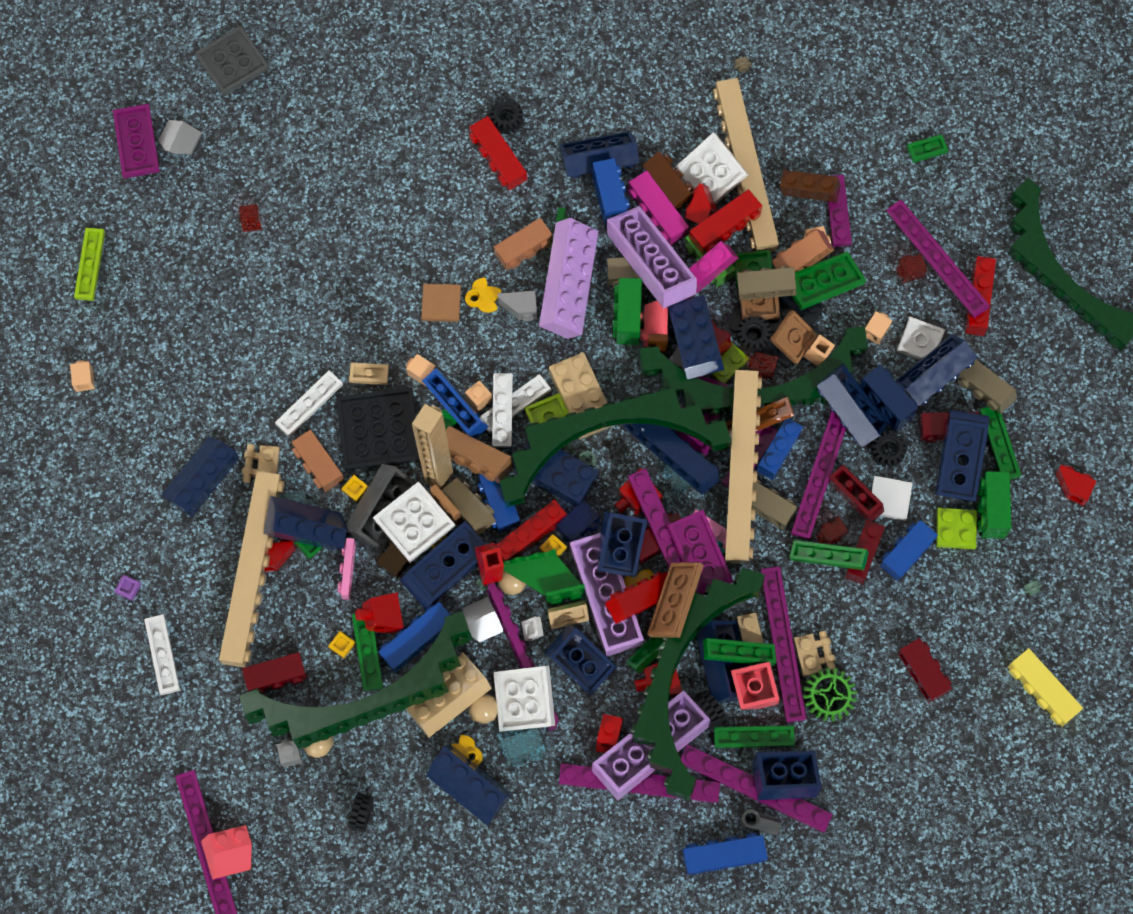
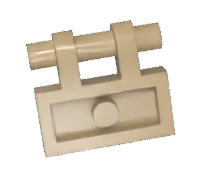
[242,444,280,483]
[793,631,836,677]

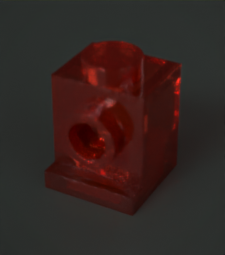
[239,204,262,232]
[748,352,778,380]
[816,516,848,545]

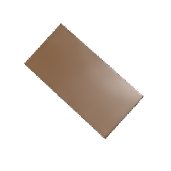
[647,562,704,638]

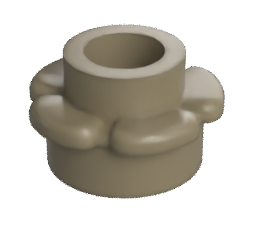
[734,57,752,72]

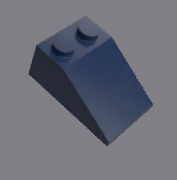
[597,511,647,578]
[543,625,617,696]

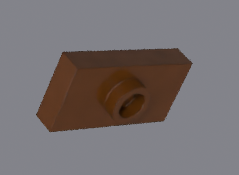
[648,334,668,354]

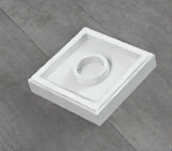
[896,317,945,360]
[871,476,912,521]

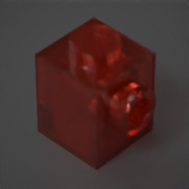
[896,254,927,283]

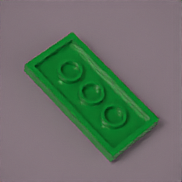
[792,251,866,310]

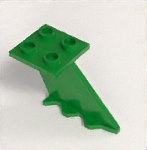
[503,549,585,605]

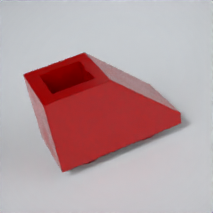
[685,183,717,224]
[1056,465,1097,506]
[264,539,296,572]
[475,543,504,586]

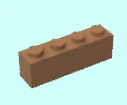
[446,426,514,484]

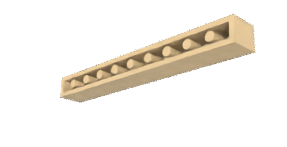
[713,78,779,252]
[725,370,762,564]
[412,404,454,490]
[219,471,284,667]

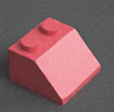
[640,301,668,347]
[731,662,779,710]
[201,825,252,880]

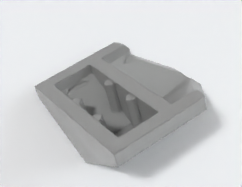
[158,120,202,155]
[463,597,504,643]

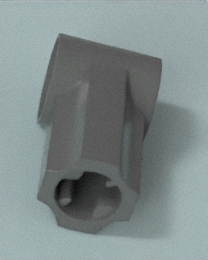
[740,809,781,836]

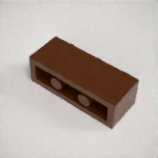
[643,151,695,210]
[780,170,841,203]

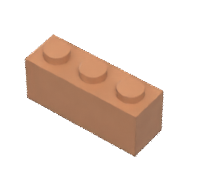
[494,218,553,271]
[772,229,834,272]
[291,429,344,492]

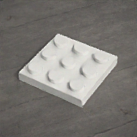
[675,132,749,204]
[373,481,456,562]
[494,666,555,732]

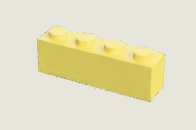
[1008,648,1083,727]

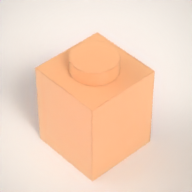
[865,311,892,345]
[803,334,835,367]
[406,354,436,387]
[70,360,95,392]
[465,380,493,413]

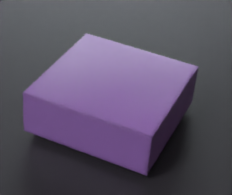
[114,575,142,601]

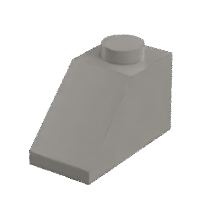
[498,291,537,321]

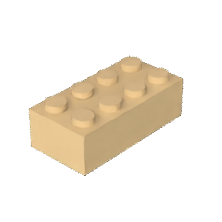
[549,352,612,440]
[406,653,492,738]

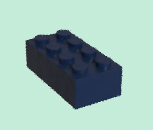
[668,295,724,380]
[513,441,599,509]

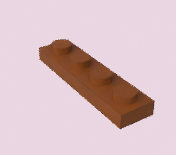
[726,397,795,441]

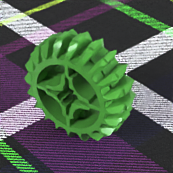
[803,668,857,721]

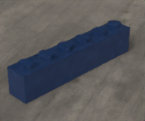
[622,423,719,495]

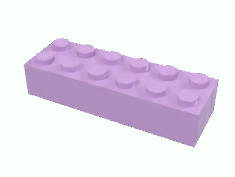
[607,206,697,309]
[539,218,598,339]
[570,533,644,657]
[592,690,710,800]

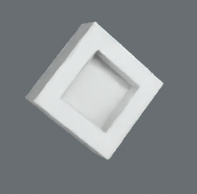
[521,616,544,641]

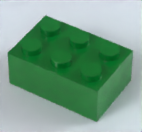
[613,278,642,345]
[977,472,1012,539]

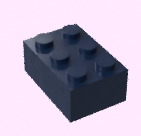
[860,365,918,432]
[752,751,822,800]

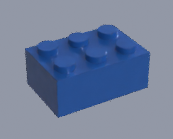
[593,158,630,228]

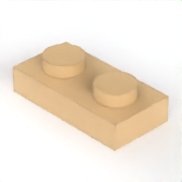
[349,363,389,385]
[547,600,590,630]
[736,613,763,643]

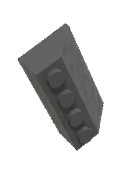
[346,464,416,552]

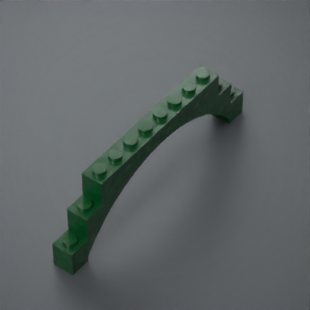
[1008,178,1133,351]
[638,326,868,416]
[500,387,731,508]
[631,568,765,801]
[239,611,473,749]

